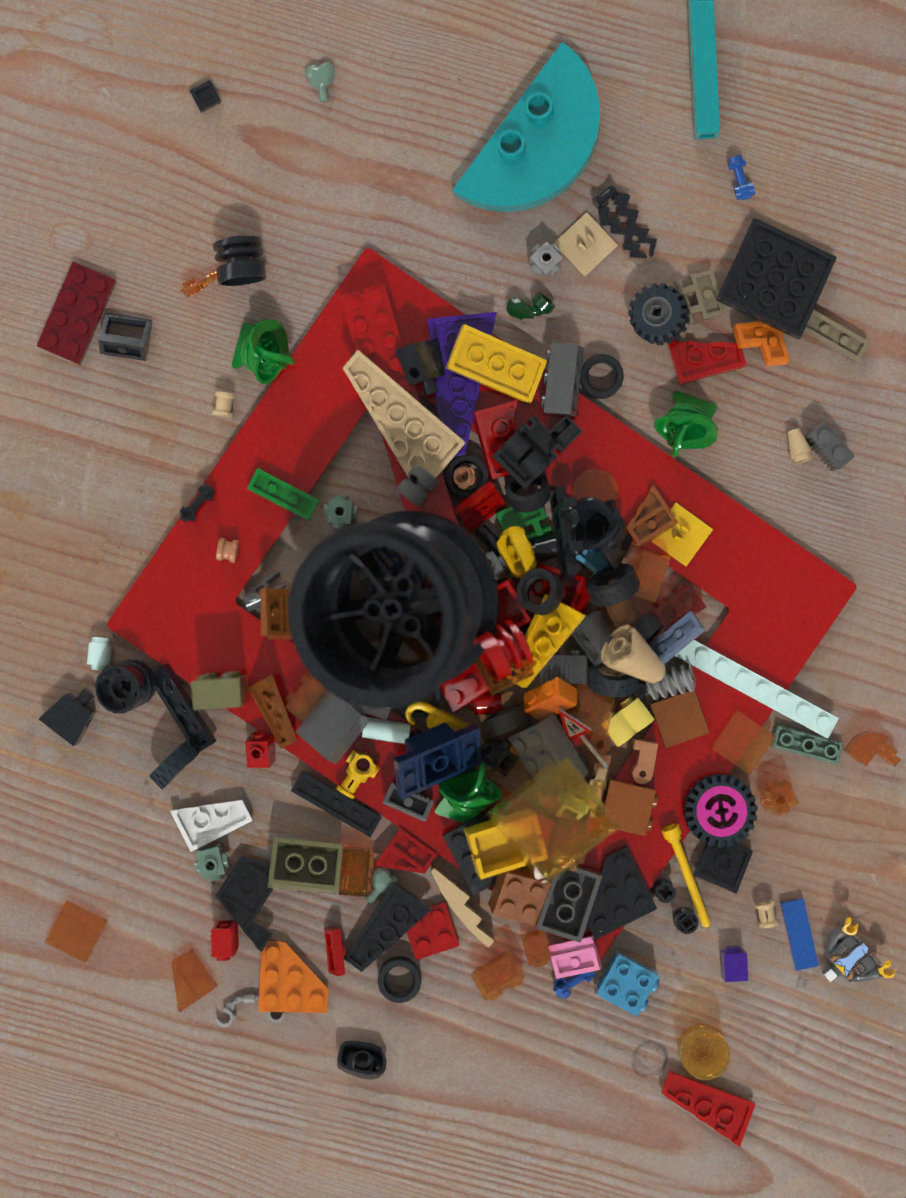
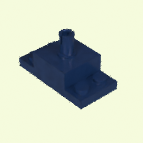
[394,722,482,799]

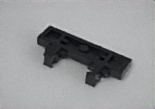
[550,486,584,582]

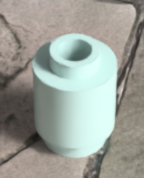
[87,637,112,670]

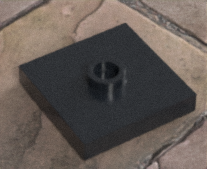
[693,843,753,894]

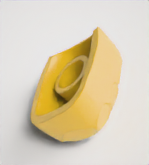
[496,526,537,578]

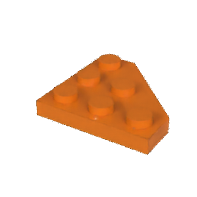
[258,941,329,1013]

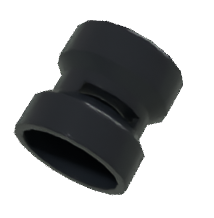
[673,907,699,934]

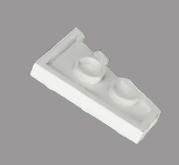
[170,799,254,852]

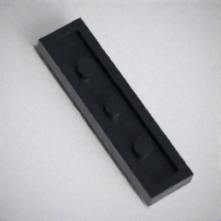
[154,663,217,753]
[291,771,382,837]

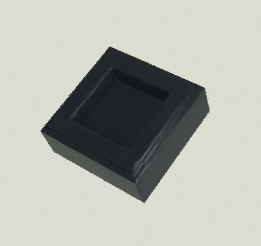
[189,80,221,113]

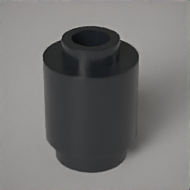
[531,534,558,562]

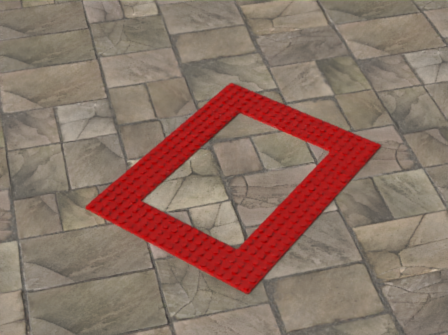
[107,248,857,961]

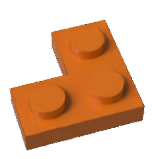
[733,321,790,367]

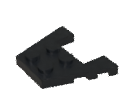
[215,856,301,952]

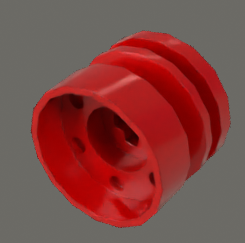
[474,619,533,682]

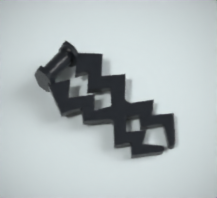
[592,185,657,259]

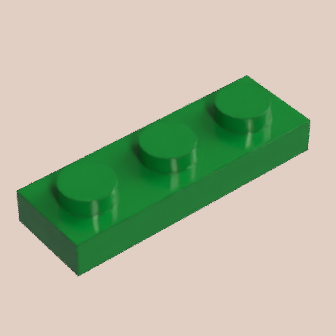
[247,468,320,521]

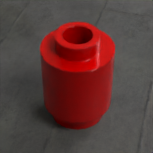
[469,691,502,715]

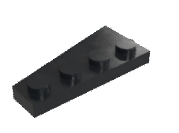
[344,882,432,972]

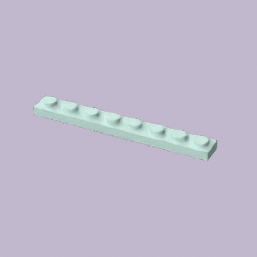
[675,640,839,738]

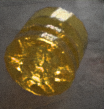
[677,1024,730,1080]

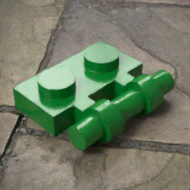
[496,507,553,541]

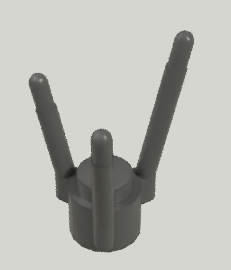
[243,571,286,612]

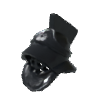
[576,497,632,570]

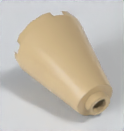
[601,625,665,684]

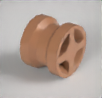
[216,538,239,563]

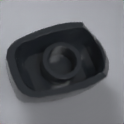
[337,1041,387,1080]

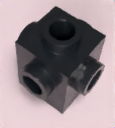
[481,737,519,776]

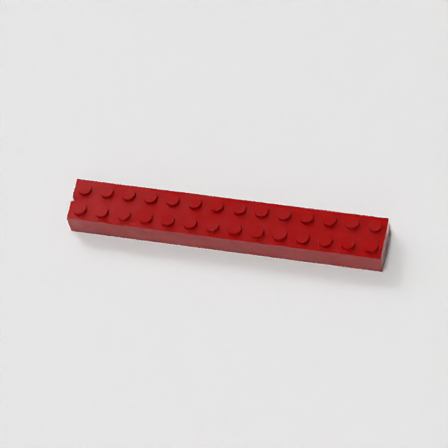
[339,282,458,587]

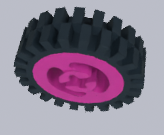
[683,774,758,847]

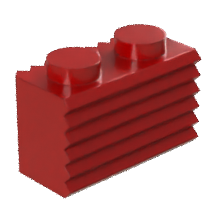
[210,920,239,961]

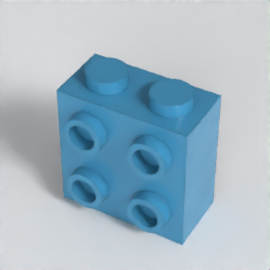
[594,949,660,1017]

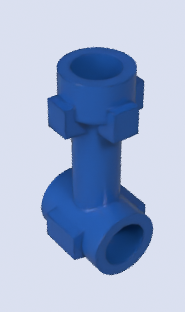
[728,155,755,201]
[553,971,595,999]

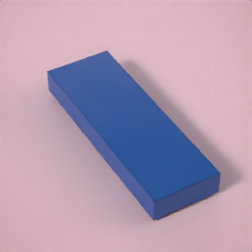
[780,898,819,971]

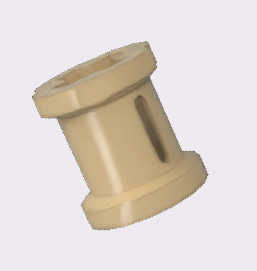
[212,391,236,418]
[755,901,779,928]

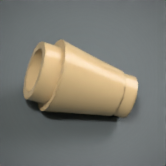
[787,428,813,464]

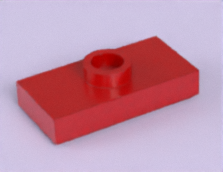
[324,926,346,976]

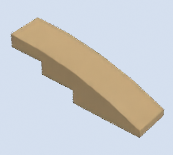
[431,865,494,948]

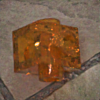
[760,780,799,816]

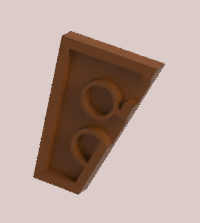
[248,675,297,749]

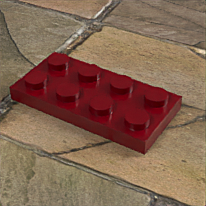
[37,262,117,366]

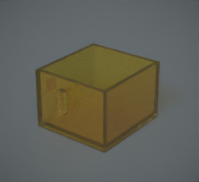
[487,757,620,884]

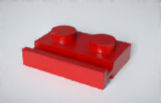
[453,481,506,532]

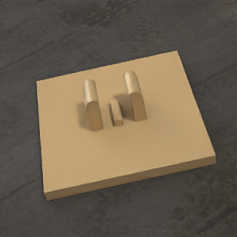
[553,212,618,277]

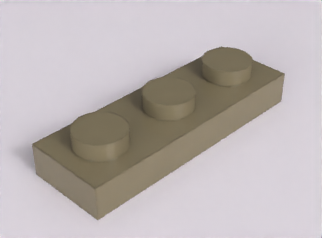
[803,310,870,363]

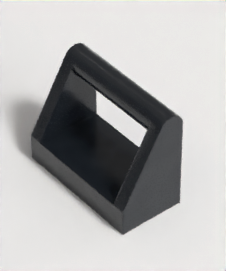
[98,313,152,361]

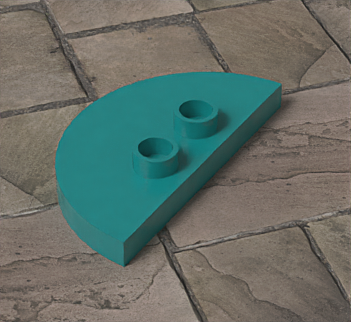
[452,42,600,212]

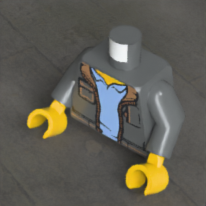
[822,917,896,983]

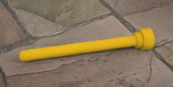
[661,823,710,928]

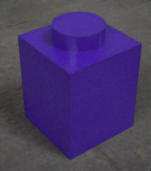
[720,946,748,982]

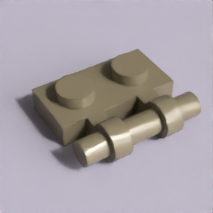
[674,269,726,325]

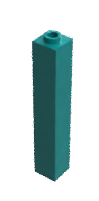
[687,0,720,140]

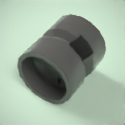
[396,463,440,508]

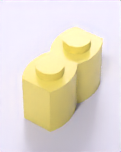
[600,696,655,747]

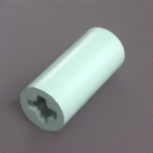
[362,717,411,744]

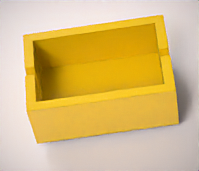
[464,808,548,879]

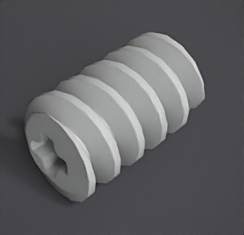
[645,663,696,700]

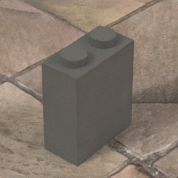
[296,691,370,764]

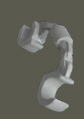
[215,993,286,1027]

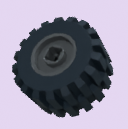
[628,283,690,345]

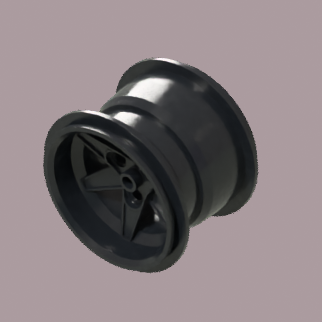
[288,510,499,709]

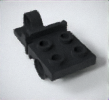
[492,415,583,489]

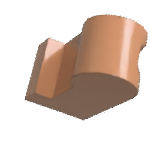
[631,738,658,784]

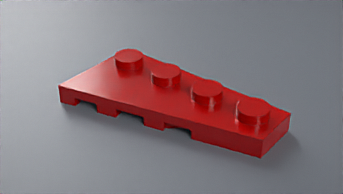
[661,1070,756,1147]

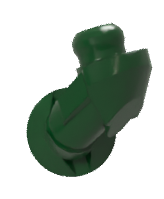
[506,292,556,320]

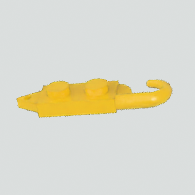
[405,701,485,749]

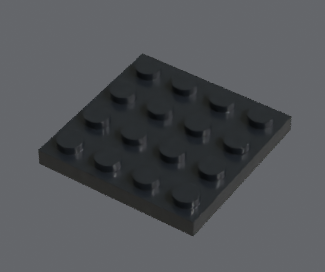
[716,218,837,340]

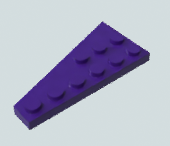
[428,312,497,457]

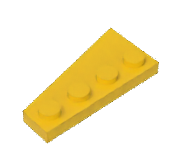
[507,594,586,688]

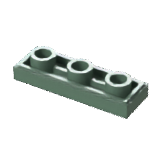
[770,724,844,765]

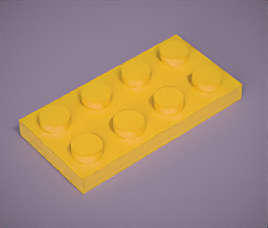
[446,324,547,404]

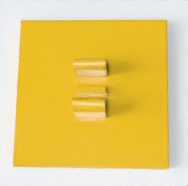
[651,503,713,567]

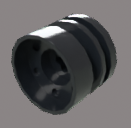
[213,235,267,286]
[95,659,157,714]

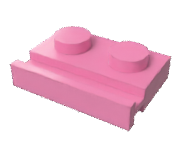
[548,935,602,979]

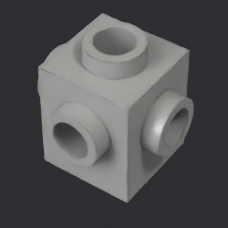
[528,241,563,279]

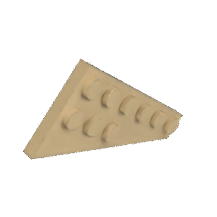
[343,350,465,478]

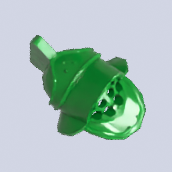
[232,319,295,384]
[654,391,718,457]
[435,761,502,823]

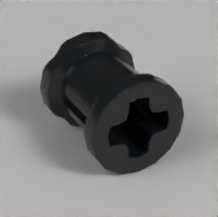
[653,879,676,903]

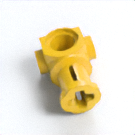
[336,750,380,799]

